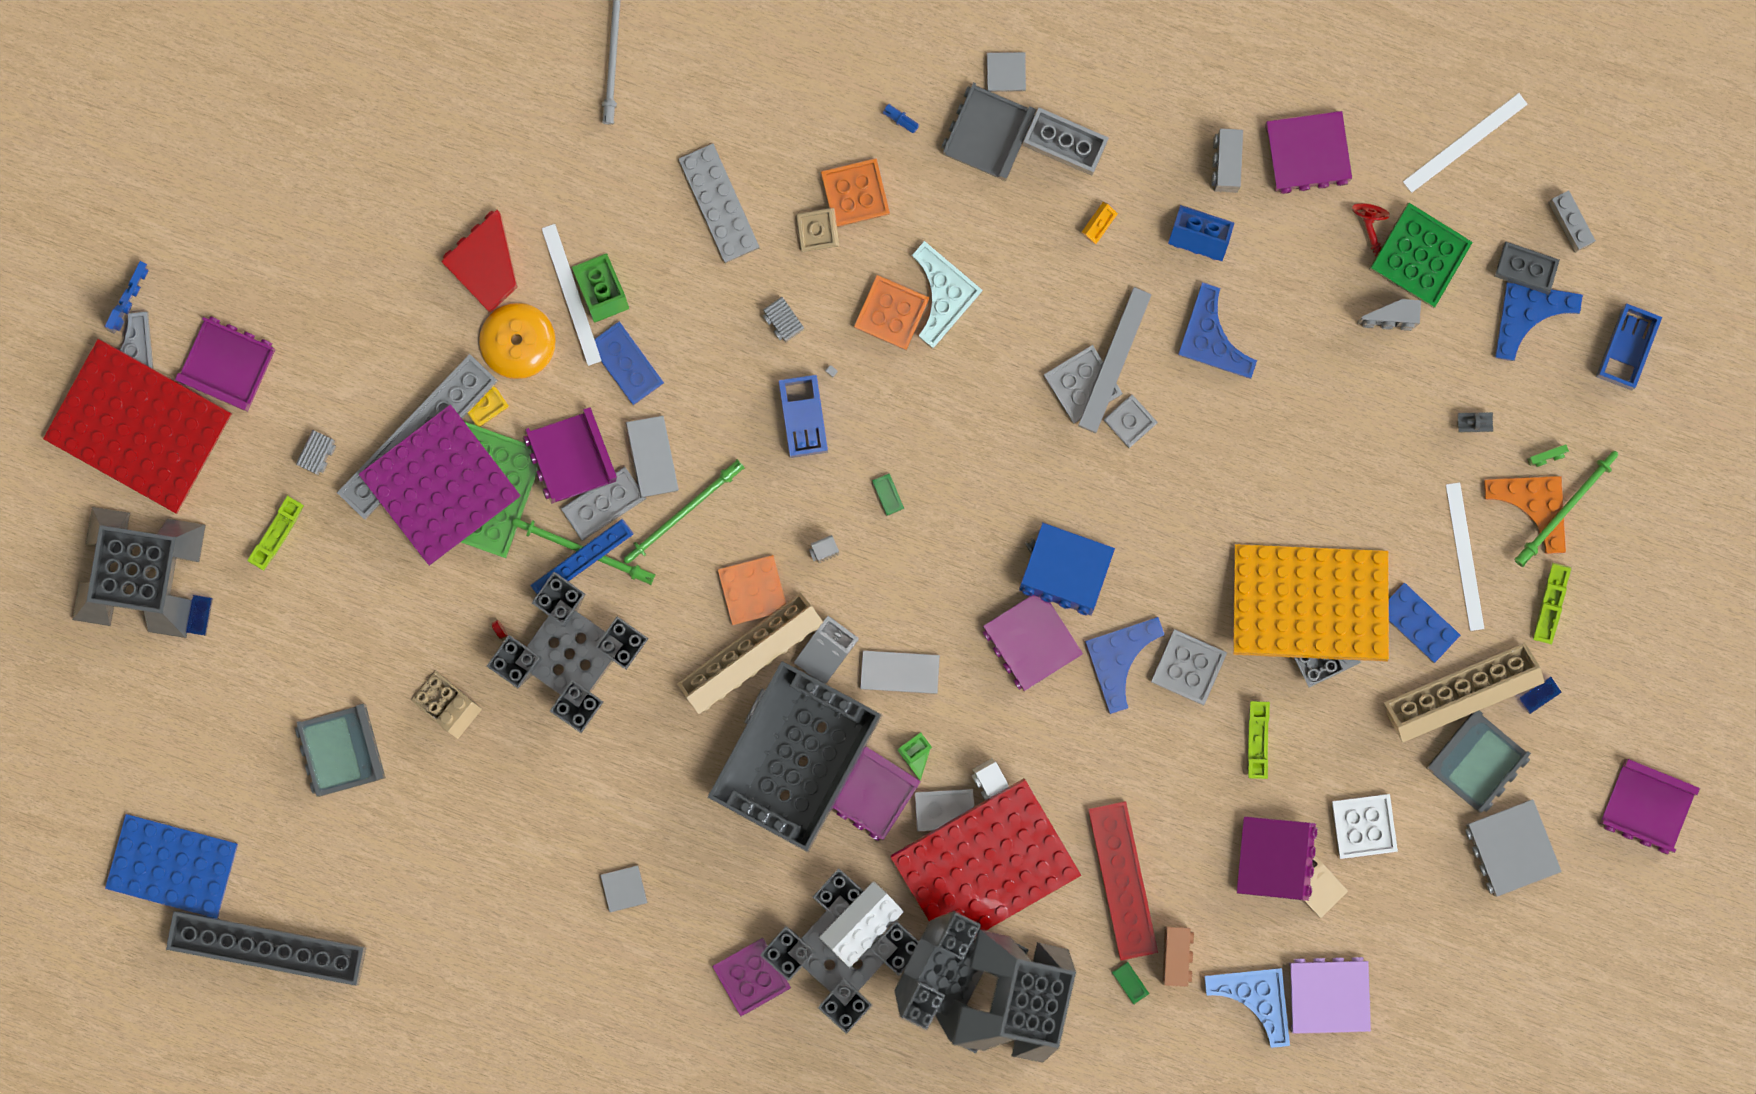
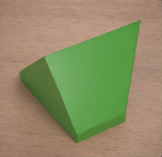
[897,733,933,781]

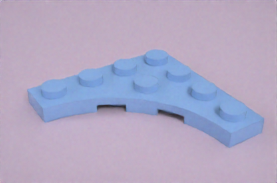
[1204,968,1290,1048]

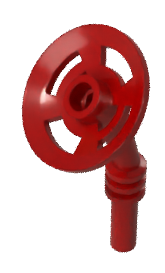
[1352,203,1390,257]

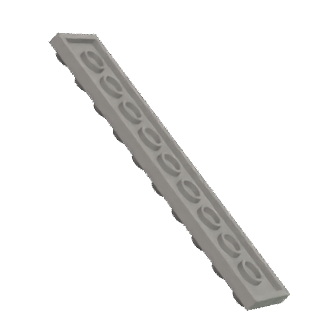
[337,354,498,520]

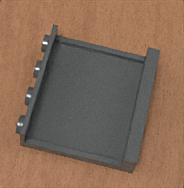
[941,82,1037,182]

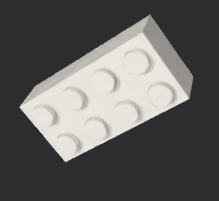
[819,881,904,968]

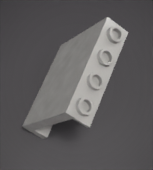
[1465,799,1562,897]

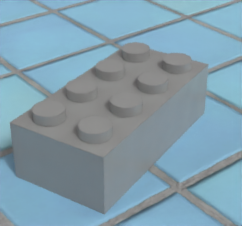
[1023,108,1109,176]

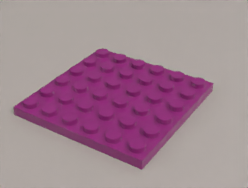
[359,404,521,566]

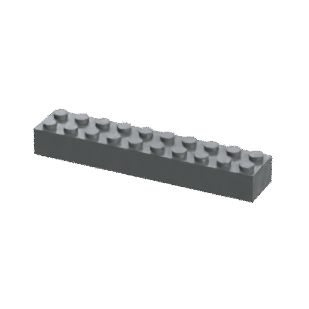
[166,911,367,986]

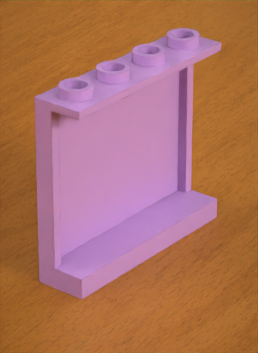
[1289,957,1371,1033]

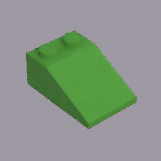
[572,254,630,323]

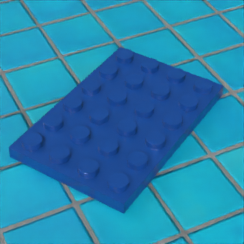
[105,814,238,919]

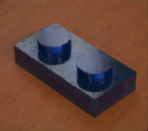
[186,595,213,636]
[1518,677,1562,714]

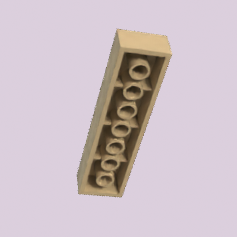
[677,593,824,714]
[1384,643,1544,743]

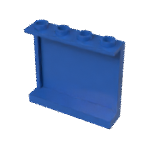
[1019,523,1115,616]

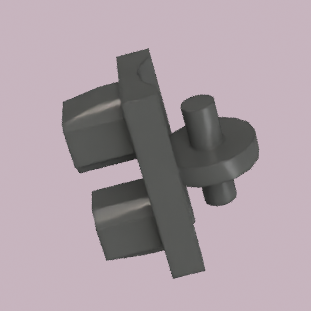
[1458,412,1493,433]

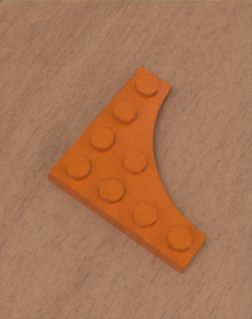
[1484,476,1566,554]

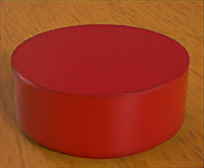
[491,620,508,639]

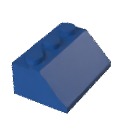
[1168,205,1234,261]

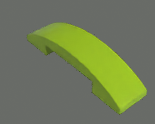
[247,496,304,571]
[1248,701,1270,779]

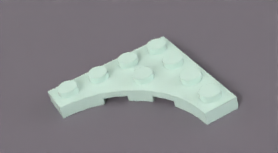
[912,241,983,348]

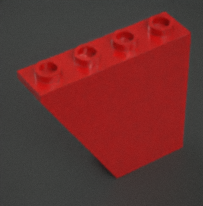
[441,210,518,313]

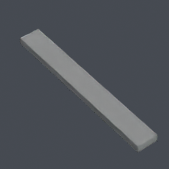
[1078,287,1152,434]

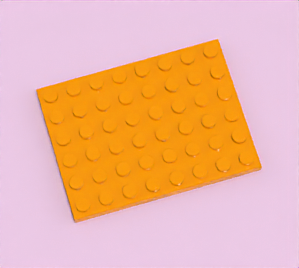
[1233,544,1389,662]

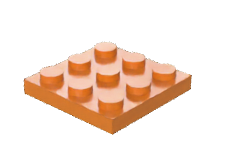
[821,158,890,227]
[854,275,929,351]
[718,555,786,626]

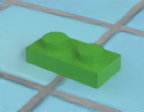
[1528,445,1569,468]

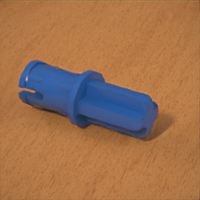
[883,103,919,133]

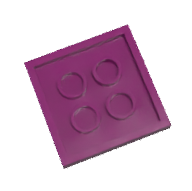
[712,938,791,1017]

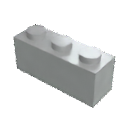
[1548,190,1596,253]

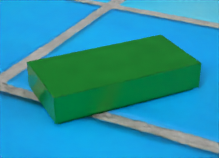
[872,473,904,516]
[1112,962,1150,1005]

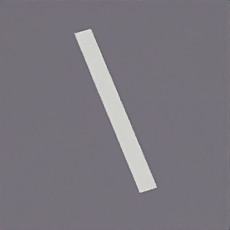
[1403,93,1527,193]
[541,224,601,366]
[1446,483,1484,631]

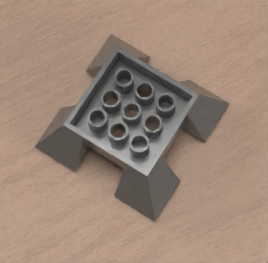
[72,507,206,638]
[486,572,649,733]
[760,868,919,1034]
[894,911,1029,1053]
[952,929,1076,1063]

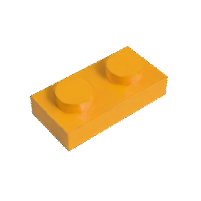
[1081,202,1118,244]

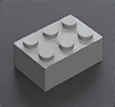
[1211,129,1243,193]

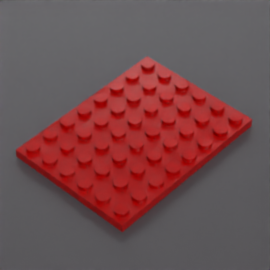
[43,339,233,514]
[890,778,1082,937]

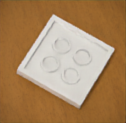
[1332,794,1398,859]

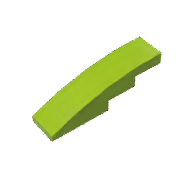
[1533,562,1572,644]

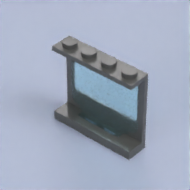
[295,704,386,797]
[1426,710,1531,813]

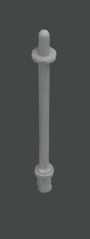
[602,0,620,125]

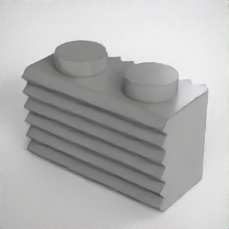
[763,297,804,343]
[296,430,336,475]
[809,535,839,563]

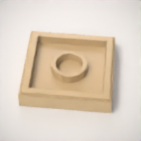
[796,208,839,252]

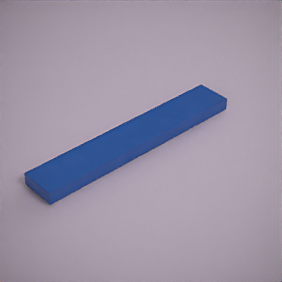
[530,518,634,595]

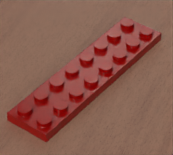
[1088,801,1158,961]

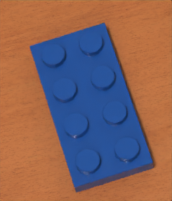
[1389,583,1461,663]

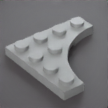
[76,312,154,378]

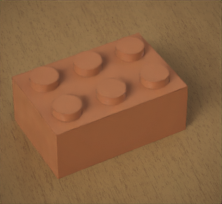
[1162,926,1194,987]

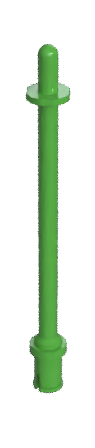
[1514,451,1618,567]
[624,459,745,564]
[512,518,656,585]

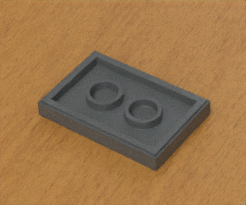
[1494,241,1560,295]

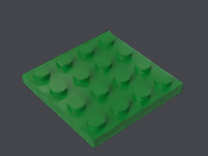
[1369,203,1473,308]

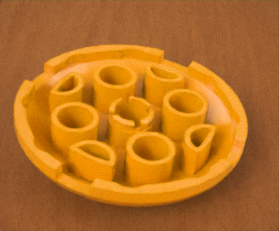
[479,303,556,379]

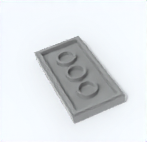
[625,416,679,498]
[561,467,646,541]
[861,651,940,694]

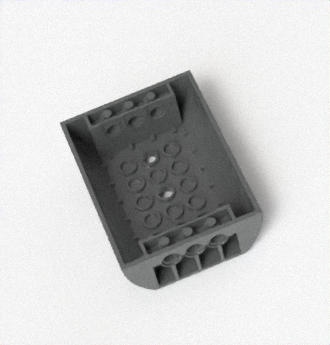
[707,661,883,852]

